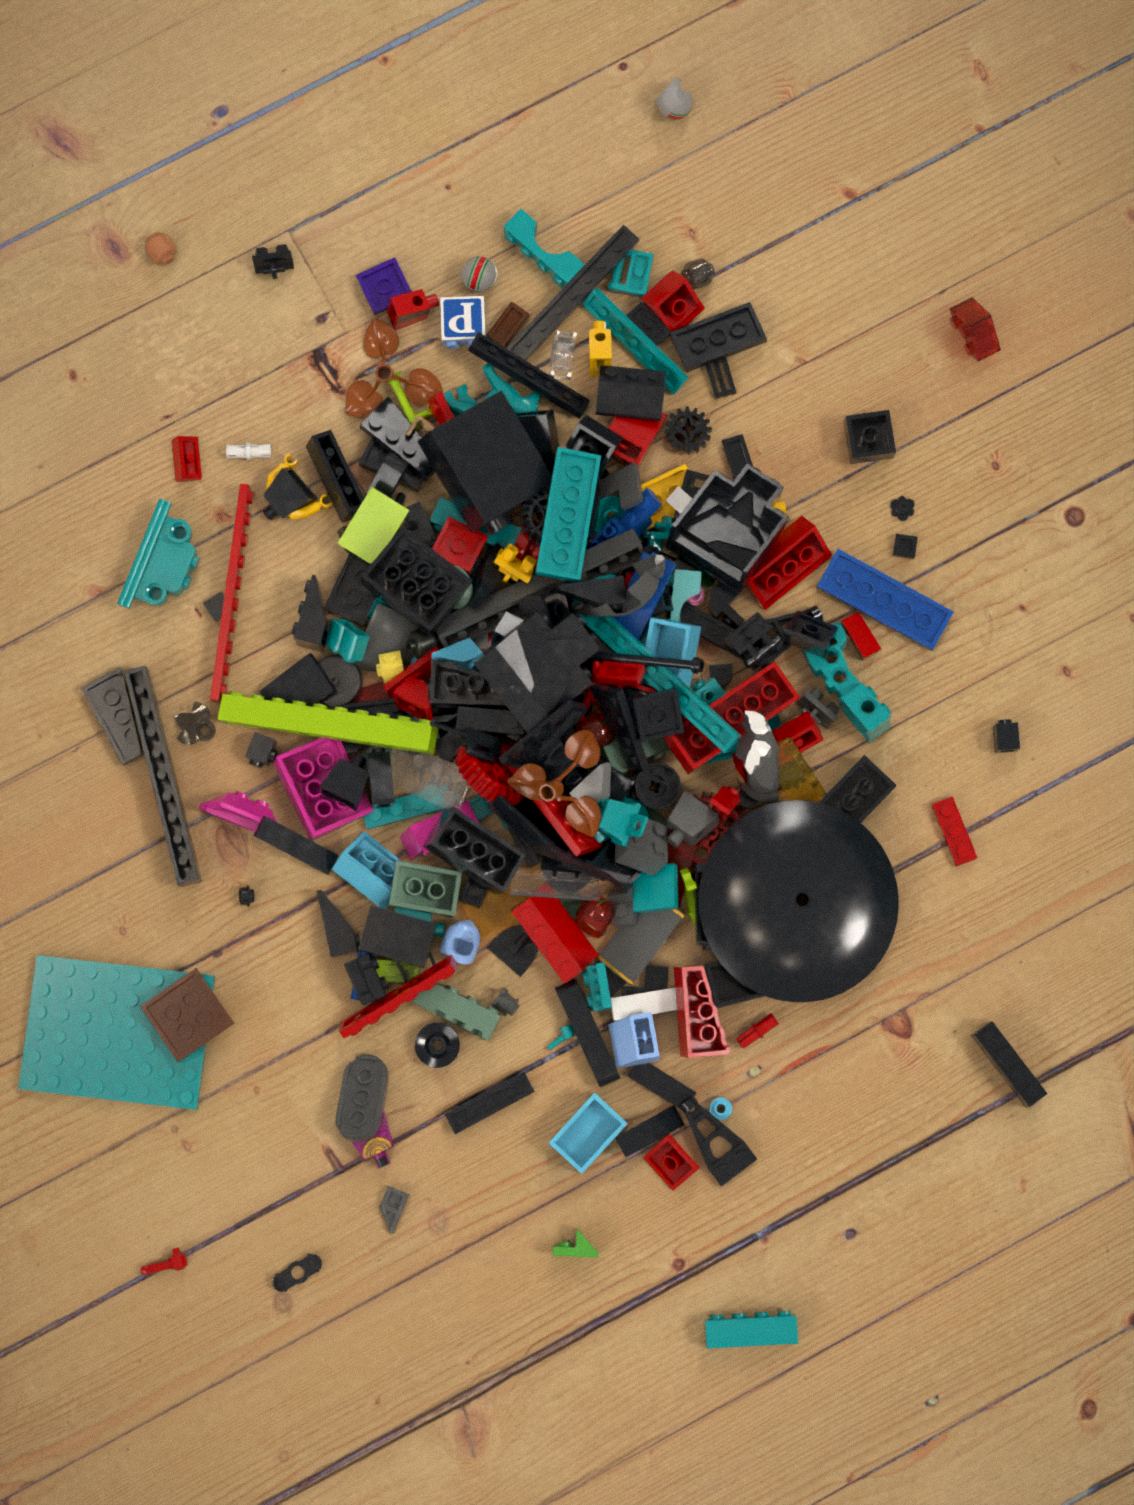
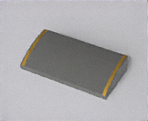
[597,908,686,986]

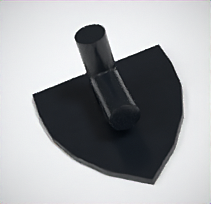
[487,924,538,977]

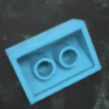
[332,831,403,909]

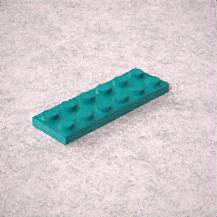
[535,447,601,582]

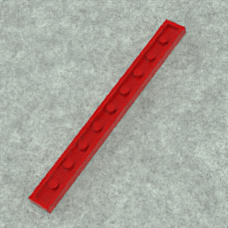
[210,483,254,703]

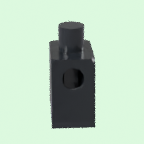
[319,753,369,811]

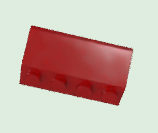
[745,516,833,610]
[510,883,599,984]

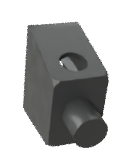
[667,791,719,848]

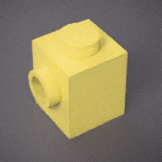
[376,650,404,684]

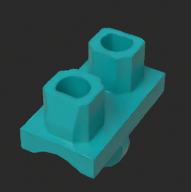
[643,516,673,551]

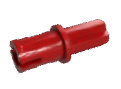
[736,1013,779,1049]

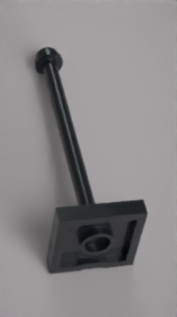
[579,625,704,674]

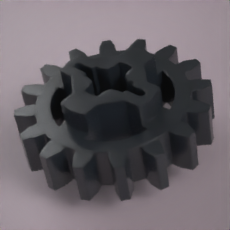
[664,406,712,455]

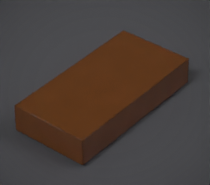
[486,301,529,348]

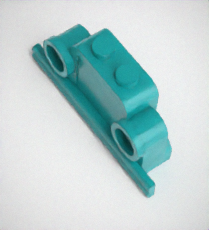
[117,499,200,609]

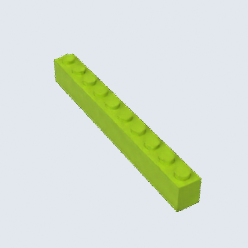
[217,691,439,755]

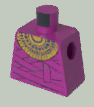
[351,1111,394,1169]

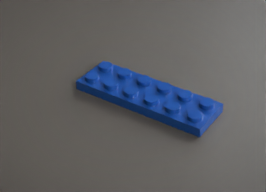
[816,549,954,651]

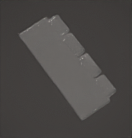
[510,869,600,901]

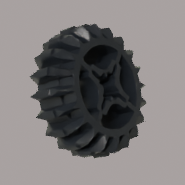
[519,490,549,547]

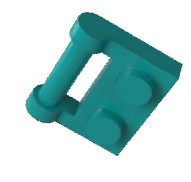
[607,250,654,297]

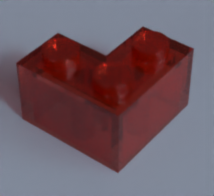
[949,297,1001,362]

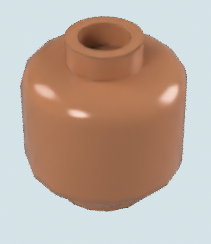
[145,232,177,265]

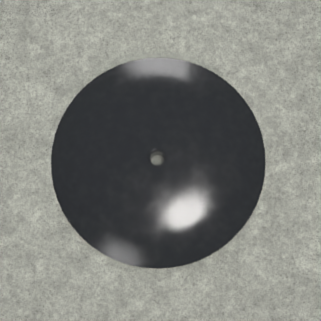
[699,800,899,1002]

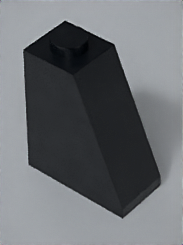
[515,410,559,470]
[367,748,395,808]

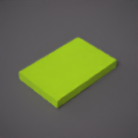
[337,487,410,564]

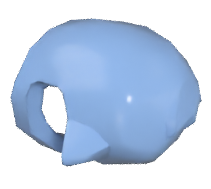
[439,920,480,964]

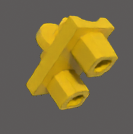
[494,544,536,584]

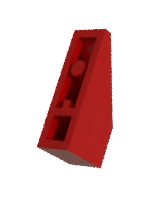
[708,786,741,823]

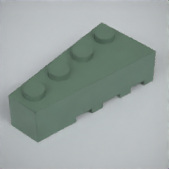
[411,981,501,1042]

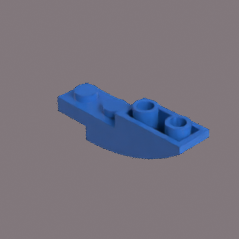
[586,488,662,550]

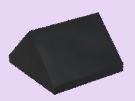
[784,611,838,658]

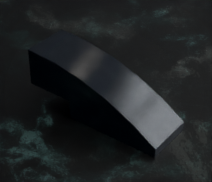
[470,542,505,610]
[615,1105,685,1157]

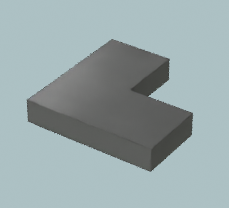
[599,463,643,511]

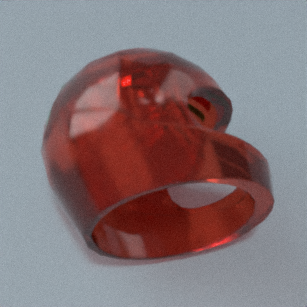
[575,713,613,748]
[574,895,614,939]

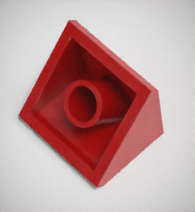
[643,1134,700,1191]

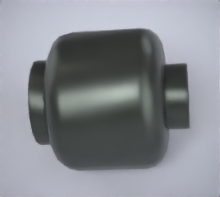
[406,629,441,658]

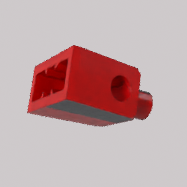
[387,289,439,331]

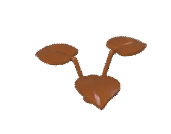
[345,318,443,417]
[507,730,601,838]

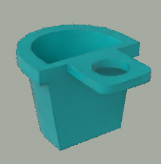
[597,798,648,847]

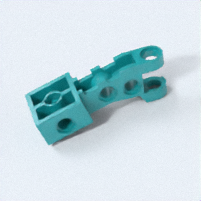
[801,621,891,744]

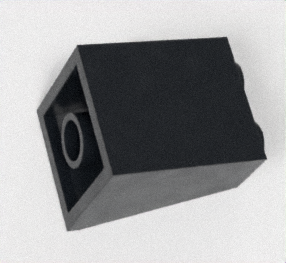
[539,731,599,796]

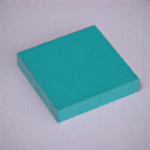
[633,863,678,913]

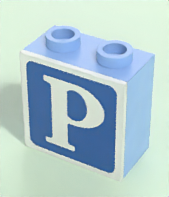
[440,296,486,349]

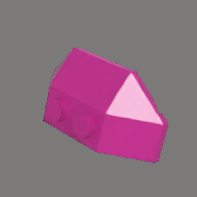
[199,791,278,833]

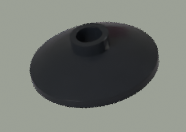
[415,1023,460,1068]

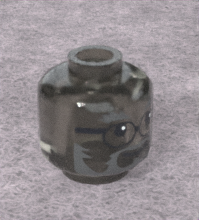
[681,258,715,290]

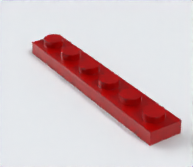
[339,955,456,1039]

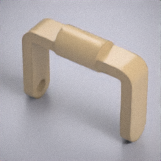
[406,416,436,436]

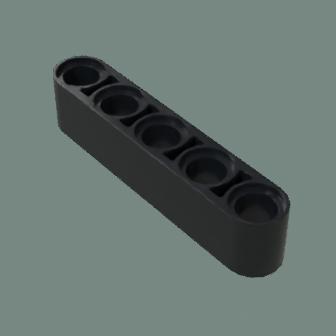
[555,979,621,1088]

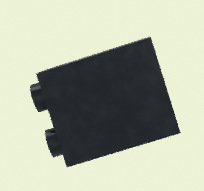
[417,390,552,535]

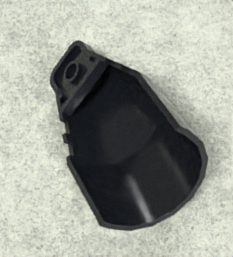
[488,795,642,890]

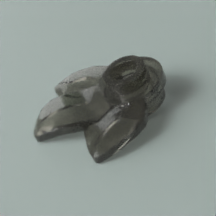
[175,702,216,745]

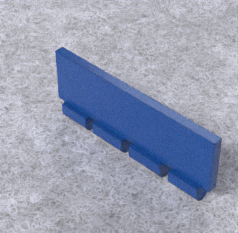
[614,552,676,641]

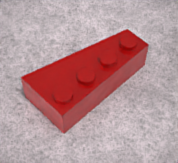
[674,965,731,1058]

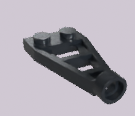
[743,605,823,672]
[679,1095,757,1186]

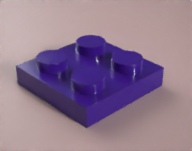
[356,257,412,315]

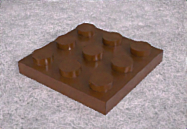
[140,968,235,1062]

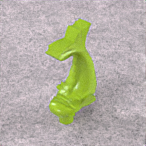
[680,868,697,925]

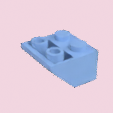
[608,1012,660,1069]

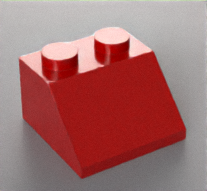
[641,270,705,332]

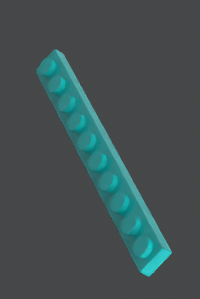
[573,599,741,753]

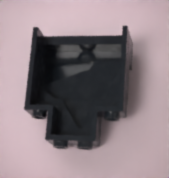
[665,464,789,594]
[473,611,600,733]

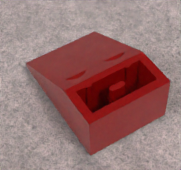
[608,412,668,468]

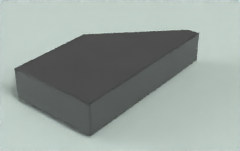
[380,1186,410,1233]

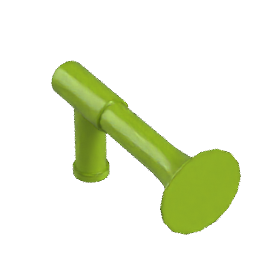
[388,371,433,431]

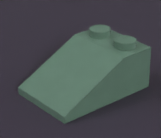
[389,861,462,918]

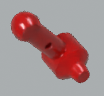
[141,1247,188,1275]

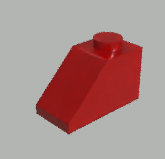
[393,676,433,721]

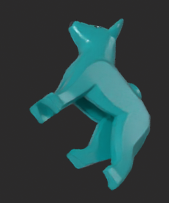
[443,363,541,416]

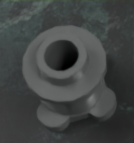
[491,988,520,1016]

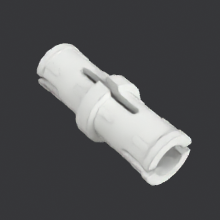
[226,443,271,460]

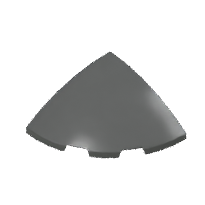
[355,603,437,672]

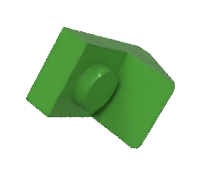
[553,1229,598,1258]

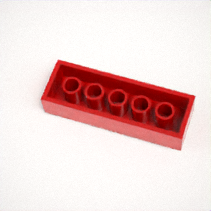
[663,661,800,775]

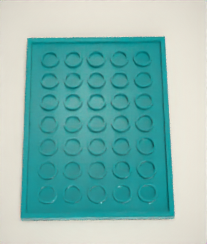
[18,955,215,1110]

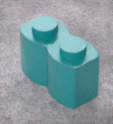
[325,619,370,663]

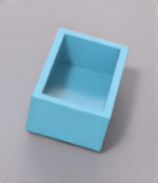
[640,617,701,688]
[549,1093,628,1174]

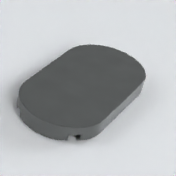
[336,1054,389,1142]

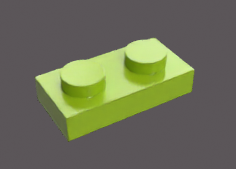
[376,960,419,983]

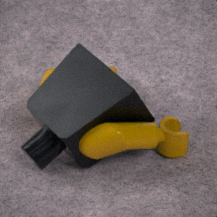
[263,454,332,520]

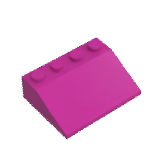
[273,738,373,841]

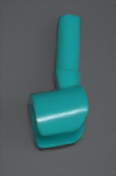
[547,1025,575,1050]

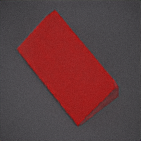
[172,436,202,482]
[840,612,882,660]

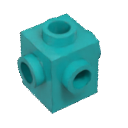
[691,677,726,705]

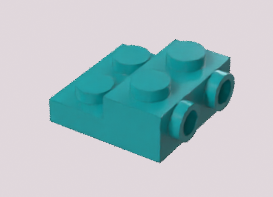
[583,962,612,1012]

